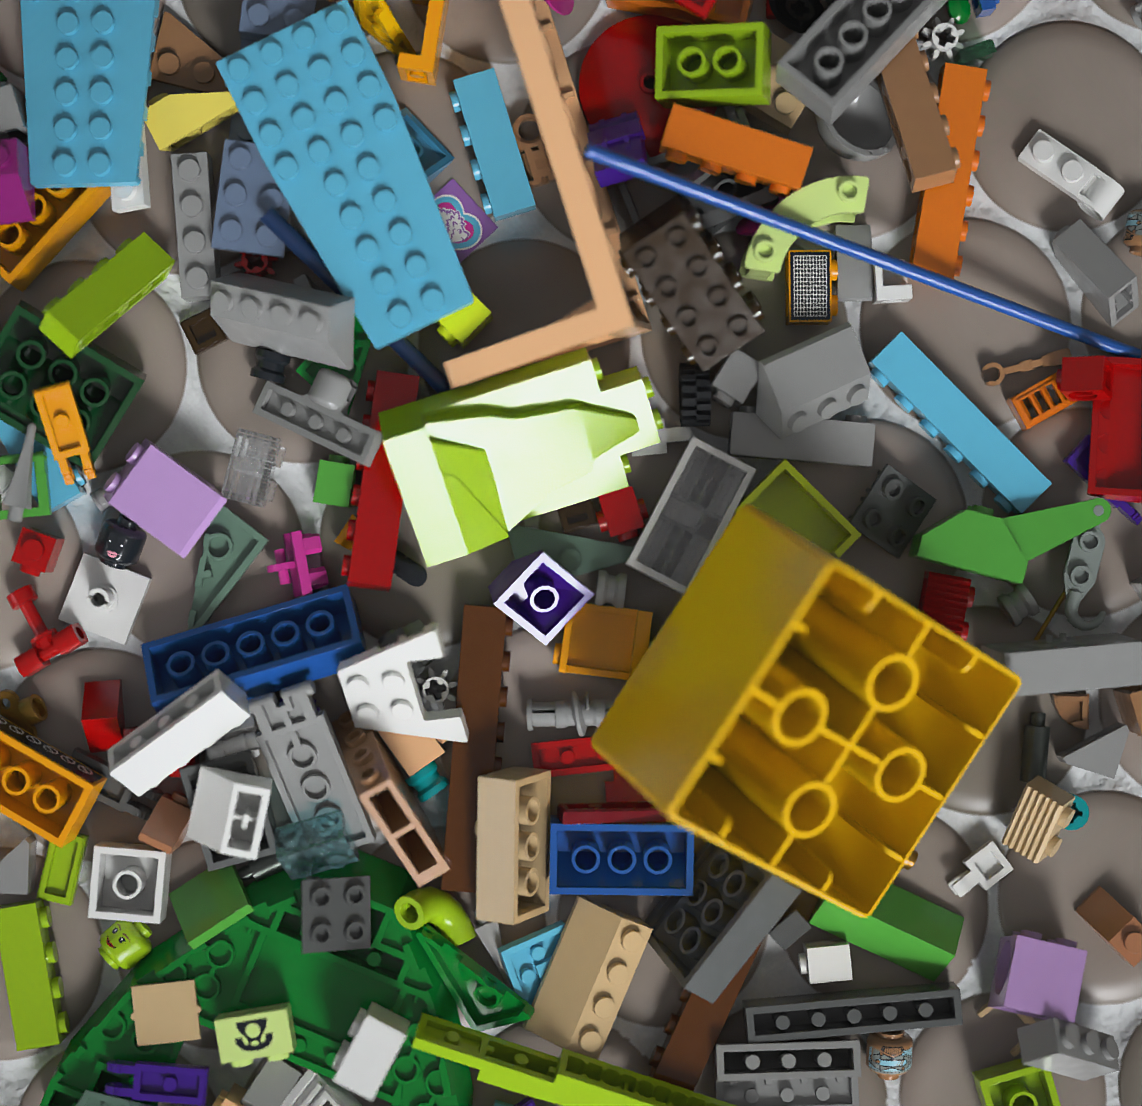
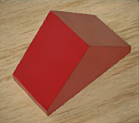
[81,679,125,753]

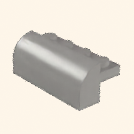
[713,1039,862,1106]

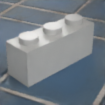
[1017,1017,1120,1081]

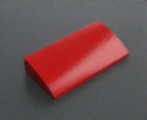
[1087,356,1142,503]

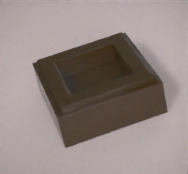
[180,308,228,355]
[557,499,598,534]

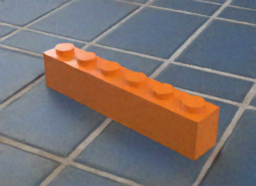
[909,62,991,279]

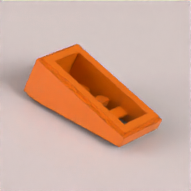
[1005,372,1077,431]

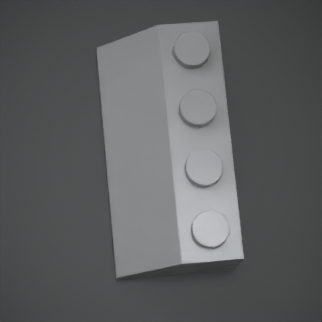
[210,272,355,370]

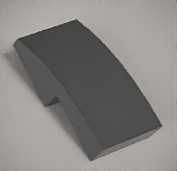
[768,909,812,951]

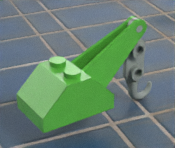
[908,498,1111,631]

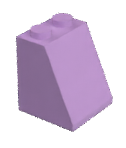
[103,438,227,558]

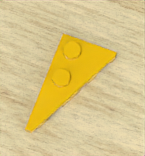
[354,0,416,57]

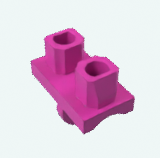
[266,530,329,597]

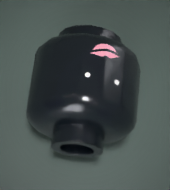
[94,514,147,570]

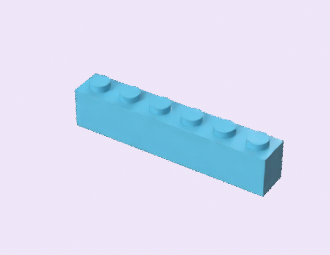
[867,331,1052,514]

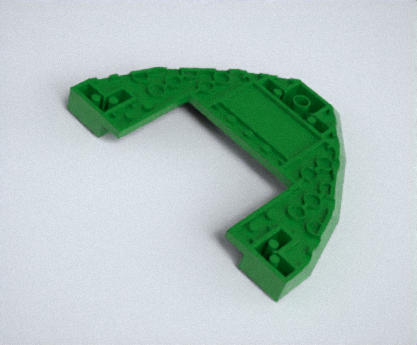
[40,848,474,1106]

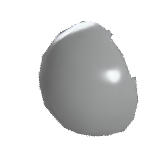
[815,81,896,162]

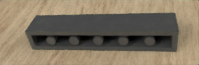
[742,981,963,1044]

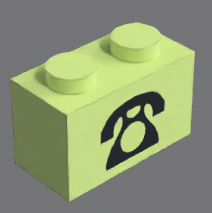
[214,1002,297,1067]

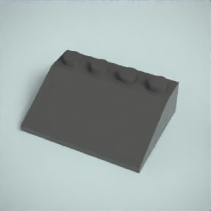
[644,839,801,1003]

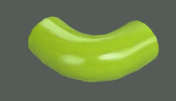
[394,886,477,947]

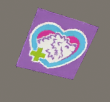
[434,178,498,263]

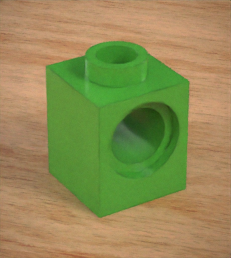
[313,454,357,508]

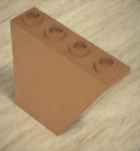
[332,710,451,887]

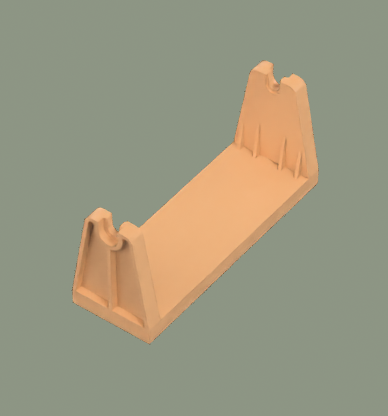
[327,0,652,390]

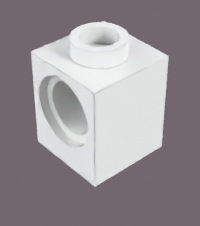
[798,939,853,984]

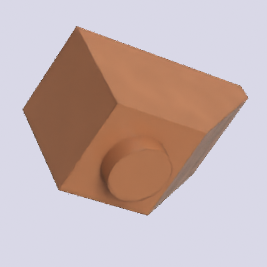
[137,791,191,854]
[1074,886,1142,967]

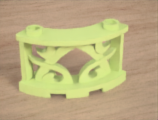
[738,176,869,282]

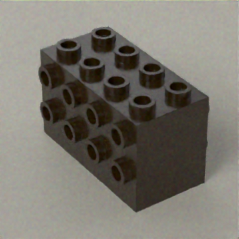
[618,194,765,372]

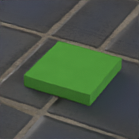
[168,865,254,949]

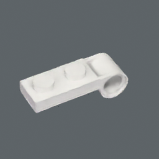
[1018,129,1125,221]

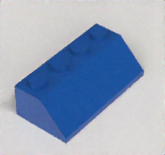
[549,815,694,896]

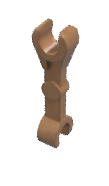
[981,348,1072,386]

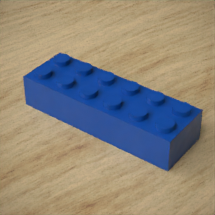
[141,584,368,713]

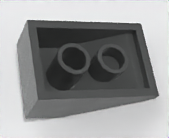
[179,750,280,871]

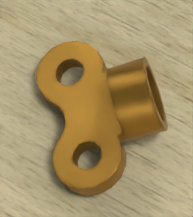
[0,689,48,737]

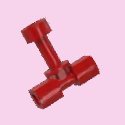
[6,584,89,677]

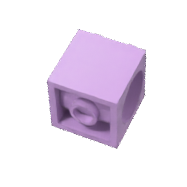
[988,930,1087,1023]

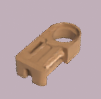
[513,113,557,188]

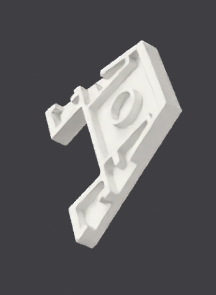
[337,622,469,742]

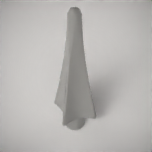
[2,423,36,522]
[474,910,512,990]

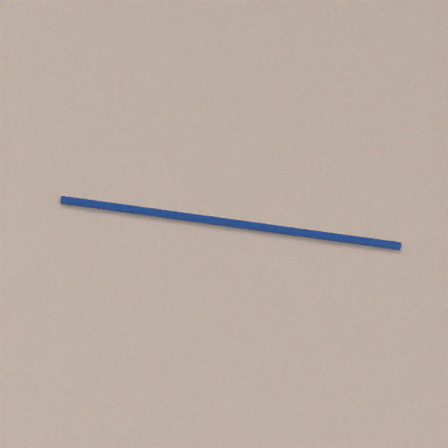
[583,143,1142,358]

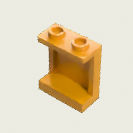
[397,0,449,86]
[552,603,653,680]

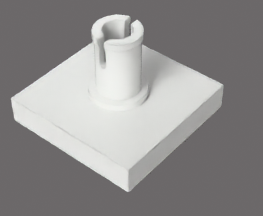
[58,553,152,645]

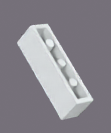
[107,669,250,796]

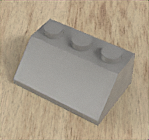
[756,322,871,439]

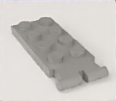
[248,679,377,862]

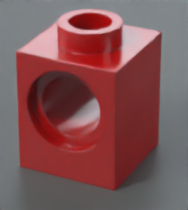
[1056,355,1114,401]

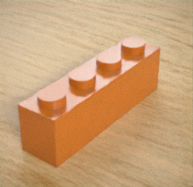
[659,103,813,198]

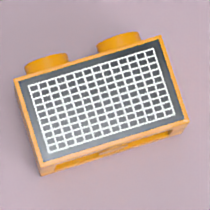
[785,250,838,325]

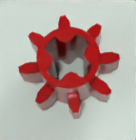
[234,252,280,277]

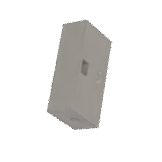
[981,633,1142,696]

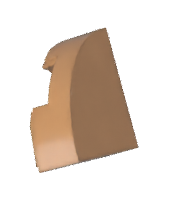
[1051,693,1089,730]

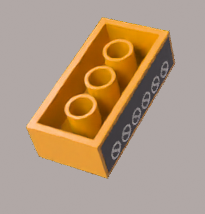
[0,716,108,848]

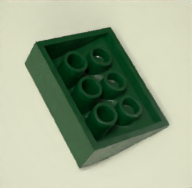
[0,299,147,468]

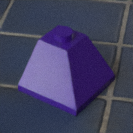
[488,550,595,645]

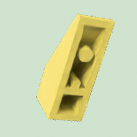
[145,92,239,152]

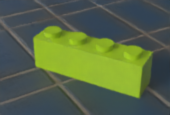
[39,232,175,358]
[0,898,70,1051]

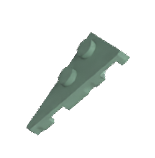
[187,505,270,631]
[508,525,633,576]

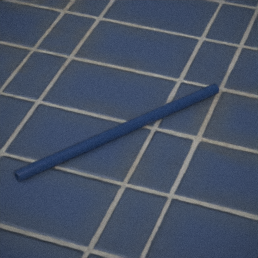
[259,207,451,394]

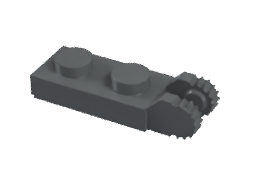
[71,747,164,821]

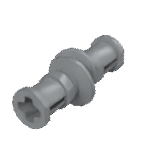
[527,691,615,737]

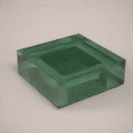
[953,39,997,66]

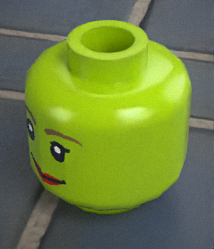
[98,920,153,970]

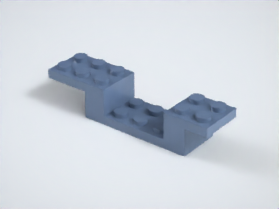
[211,0,317,258]

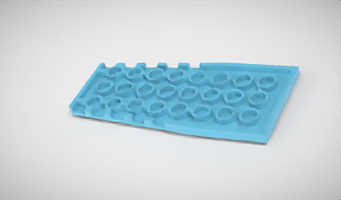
[20,0,160,189]
[215,0,474,350]

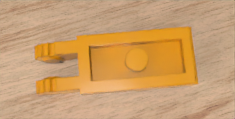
[33,380,97,486]

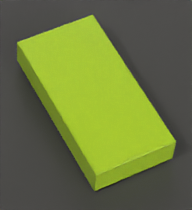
[36,833,89,906]

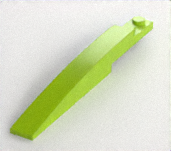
[412,1012,736,1106]

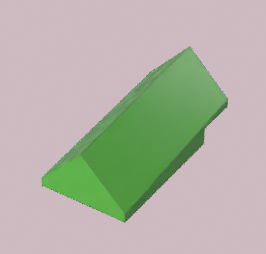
[808,883,964,982]

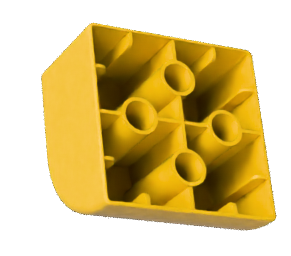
[591,504,1021,918]

